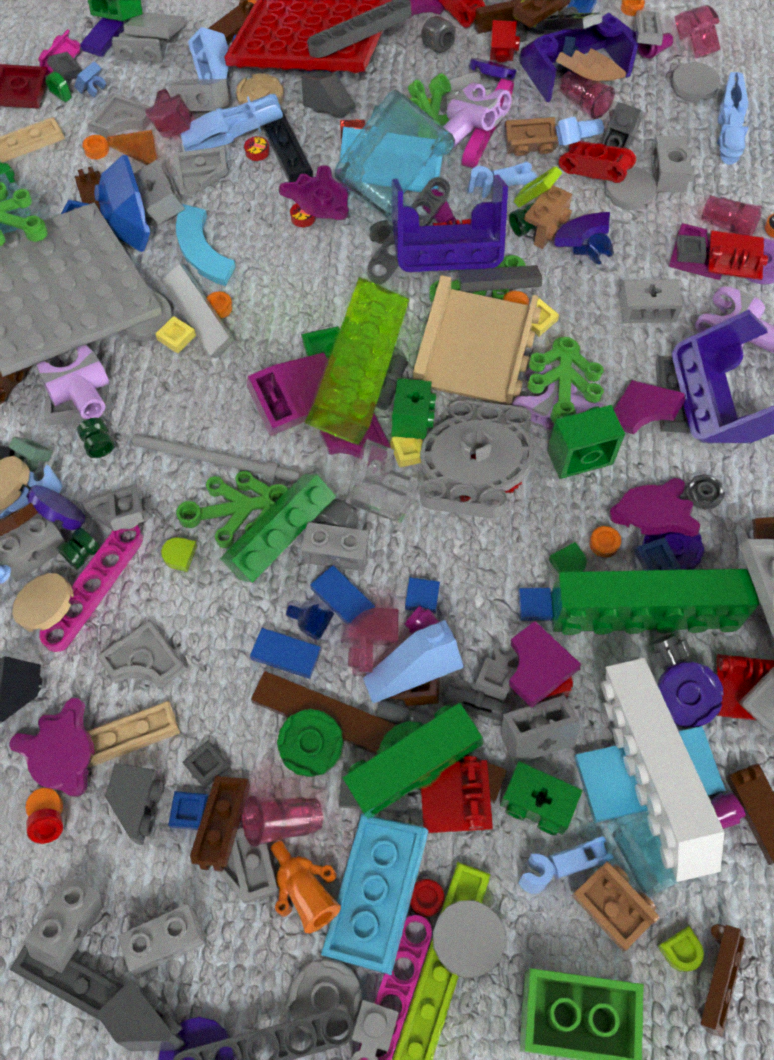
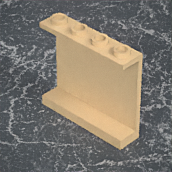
[413,275,541,405]

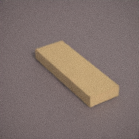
[0,117,65,163]
[87,701,180,769]

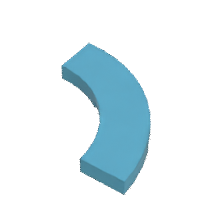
[176,204,236,286]

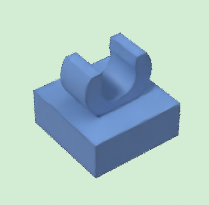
[74,61,106,97]

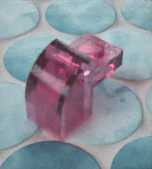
[674,5,721,59]
[145,88,192,137]
[341,608,399,676]

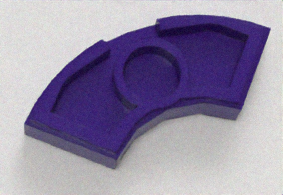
[555,212,610,247]

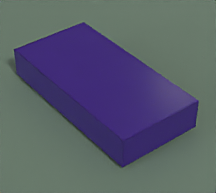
[80,17,125,57]

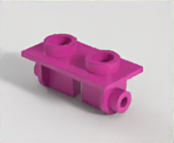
[38,29,81,74]

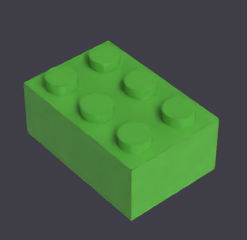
[519,968,644,1060]

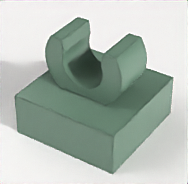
[9,437,53,472]

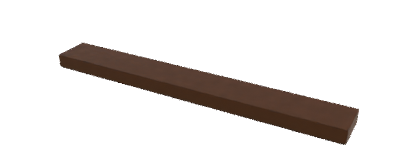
[251,671,507,804]

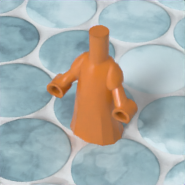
[271,841,341,934]

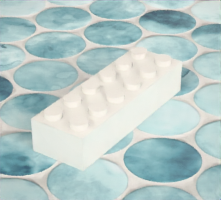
[601,658,724,882]

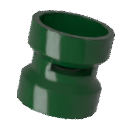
[509,203,537,237]
[77,417,115,458]
[56,527,100,570]

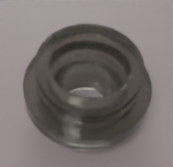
[369,220,393,244]

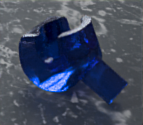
[573,233,614,265]
[286,604,334,640]

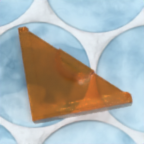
[107,130,157,165]

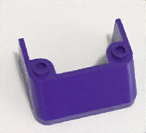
[519,16,638,102]
[392,175,508,272]
[672,310,774,443]

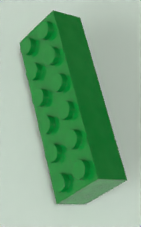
[551,569,759,635]

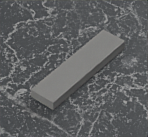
[635,10,663,46]
[161,263,234,358]

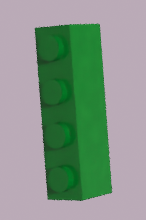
[220,474,336,583]
[342,702,483,819]

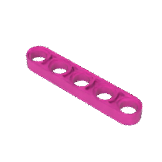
[462,78,514,169]
[39,525,143,652]
[358,915,432,1060]

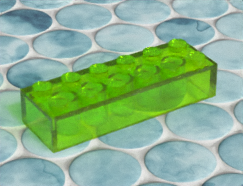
[304,277,410,445]

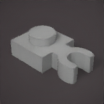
[474,642,517,701]
[351,1000,399,1060]

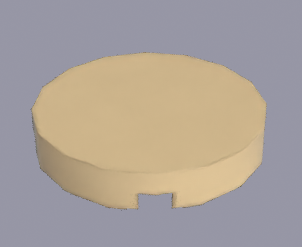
[236,73,284,105]
[0,456,30,511]
[12,573,73,632]

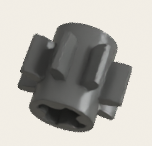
[648,634,692,671]

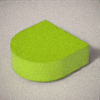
[161,537,197,572]
[658,926,704,972]

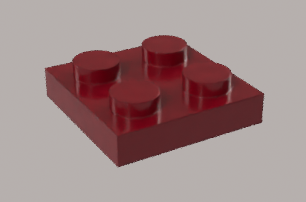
[0,64,49,108]

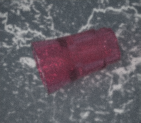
[560,70,615,119]
[701,195,764,236]
[242,796,324,847]

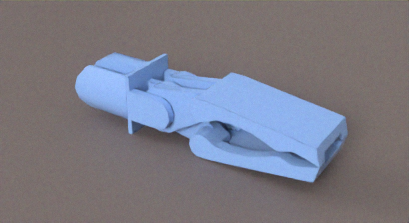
[716,72,749,165]
[179,94,283,151]

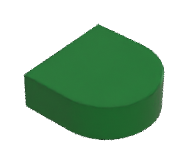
[46,71,72,102]
[549,542,587,573]

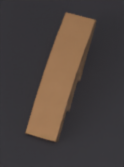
[556,48,627,81]

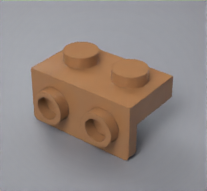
[504,117,559,156]
[524,185,572,249]
[571,861,660,952]

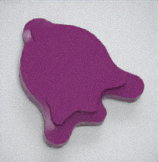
[279,165,349,220]
[610,478,700,537]
[9,698,95,797]

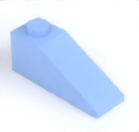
[188,27,228,79]
[363,620,464,703]

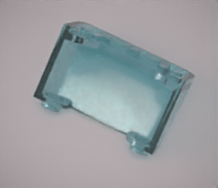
[334,90,455,224]

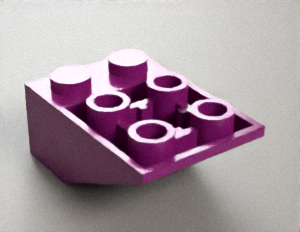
[246,353,348,437]

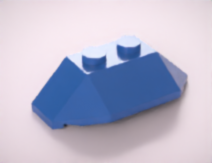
[94,155,150,252]

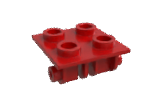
[708,230,768,280]
[716,654,774,721]
[421,756,493,833]

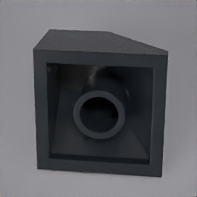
[0,656,42,723]

